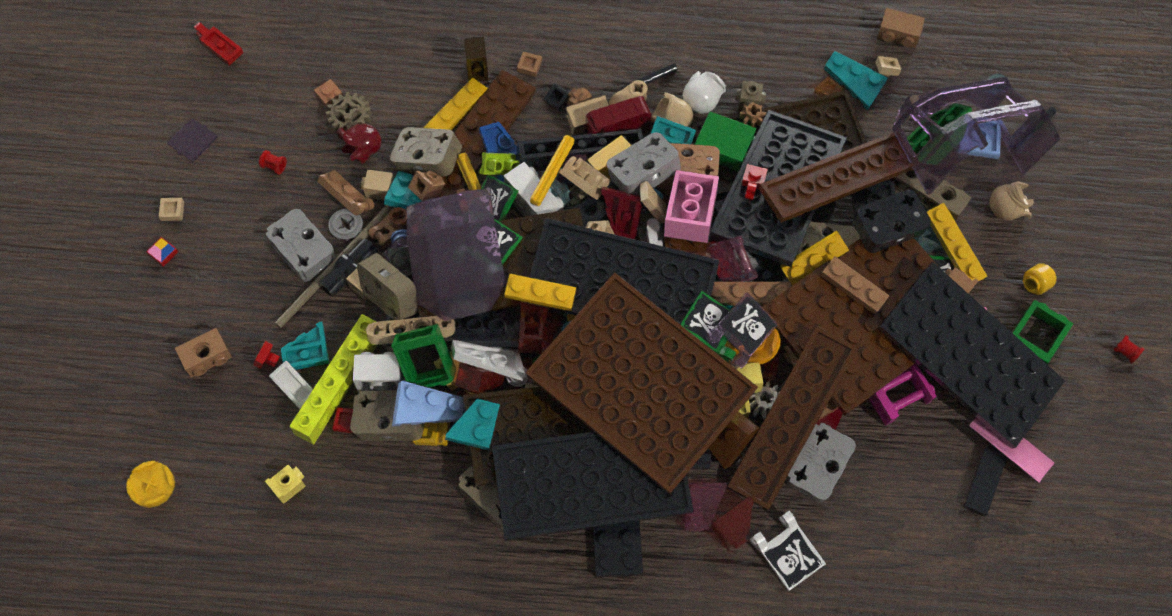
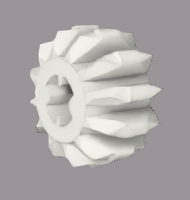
[749,381,780,421]

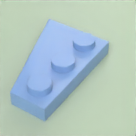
[392,381,464,426]

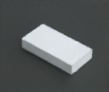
[269,361,313,409]

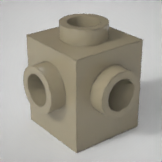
[735,81,766,112]

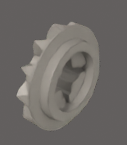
[329,209,363,241]

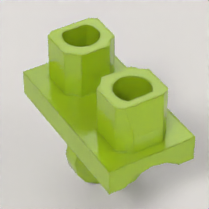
[480,152,520,175]

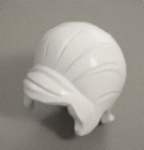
[683,71,726,114]

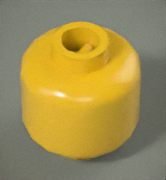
[1023,263,1057,295]

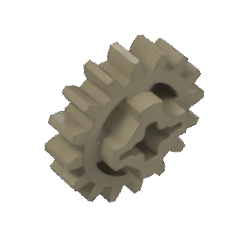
[326,92,372,131]

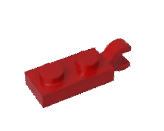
[194,22,244,66]

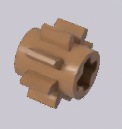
[567,88,592,106]
[739,102,766,127]

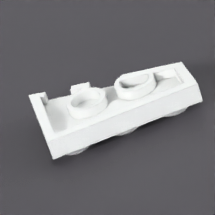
[451,340,525,381]

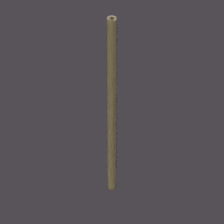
[275,205,395,329]

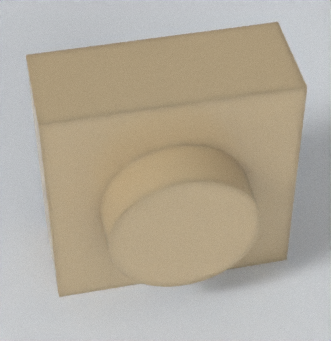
[876,56,901,76]
[159,198,184,221]

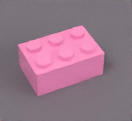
[664,170,719,243]

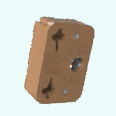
[657,143,720,189]

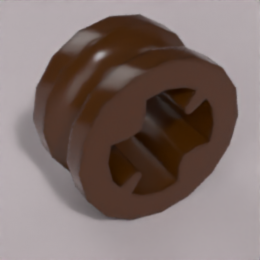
[389,207,409,229]

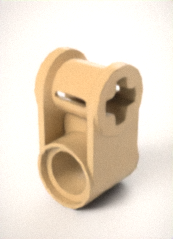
[609,80,647,105]

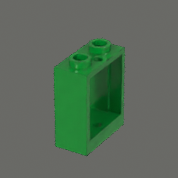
[1012,300,1074,364]
[391,324,456,388]

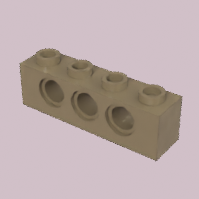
[886,166,972,222]

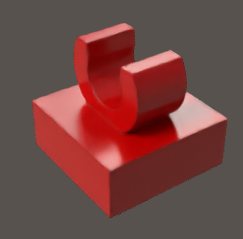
[253,341,280,369]

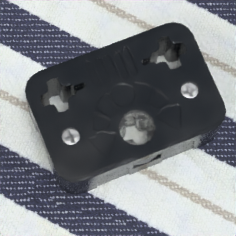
[852,190,931,253]

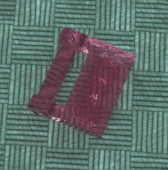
[706,236,758,282]

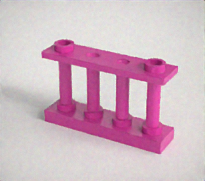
[869,364,937,426]

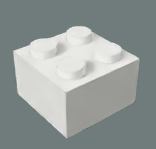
[353,352,405,393]

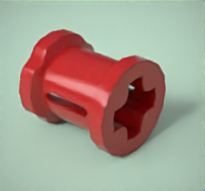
[259,150,287,175]
[1113,335,1145,364]

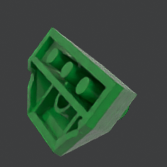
[905,103,972,165]

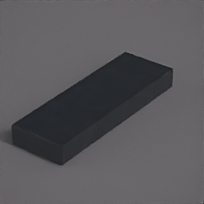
[963,445,1007,517]

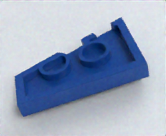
[479,122,539,182]

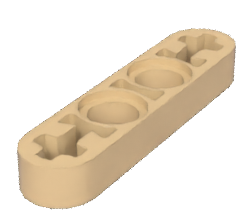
[366,315,455,345]

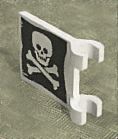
[749,511,826,591]

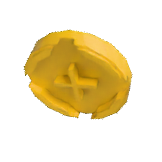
[126,461,175,508]

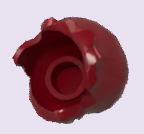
[337,123,382,165]

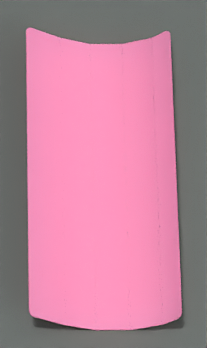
[969,417,1054,483]

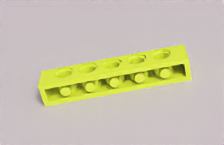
[289,314,379,445]

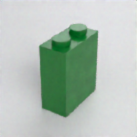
[695,111,756,172]

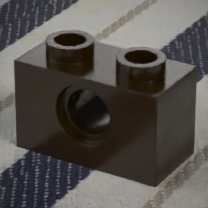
[464,37,489,81]

